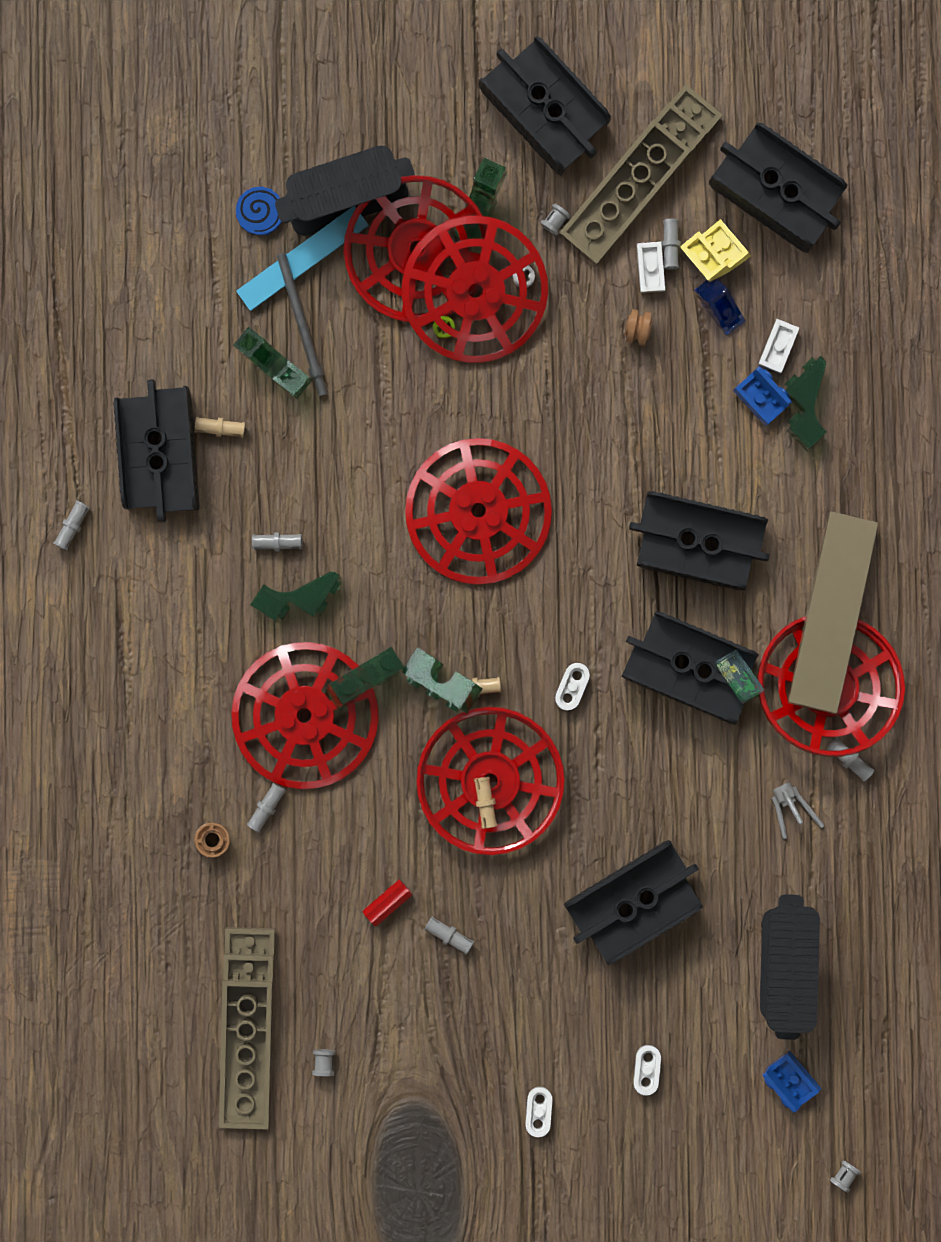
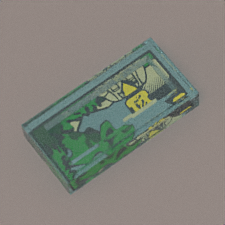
[715,650,764,704]

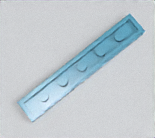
[236,206,369,311]

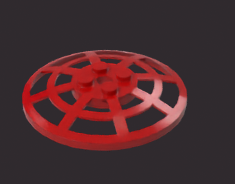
[344,175,490,322]
[401,215,548,363]
[405,438,552,585]
[757,616,905,757]
[231,642,379,789]
[416,707,564,855]

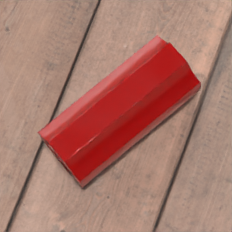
[362,879,413,927]

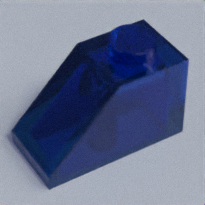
[694,279,746,336]

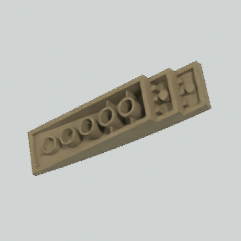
[559,84,723,264]
[788,511,878,714]
[219,927,275,1129]

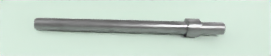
[276,253,328,396]

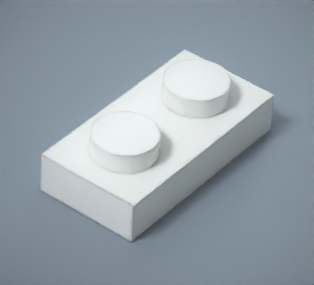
[636,242,665,293]
[758,319,799,374]

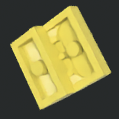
[680,219,751,282]

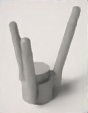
[771,782,824,839]

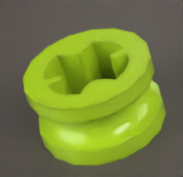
[433,316,455,339]

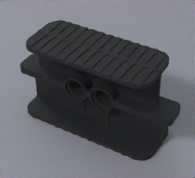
[478,36,611,175]
[709,122,848,253]
[275,145,415,236]
[113,379,200,523]
[629,491,770,590]
[621,611,759,725]
[564,840,703,965]
[760,894,820,1040]

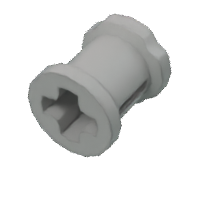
[540,203,571,236]
[312,1049,335,1076]
[830,1160,862,1193]

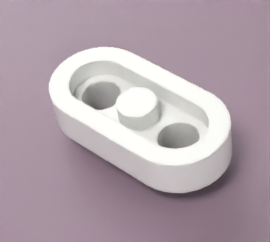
[555,663,590,710]
[633,1045,661,1095]
[526,1087,552,1137]

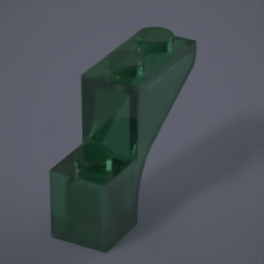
[454,158,507,239]
[785,356,827,451]
[250,571,342,622]

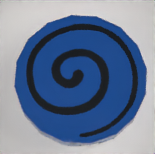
[236,186,282,236]

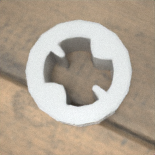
[513,266,535,288]

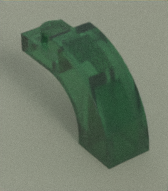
[233,327,313,399]

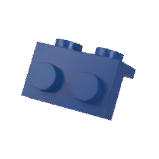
[733,366,792,426]
[763,1050,822,1113]

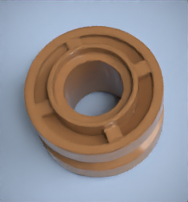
[624,309,653,346]
[194,823,229,857]

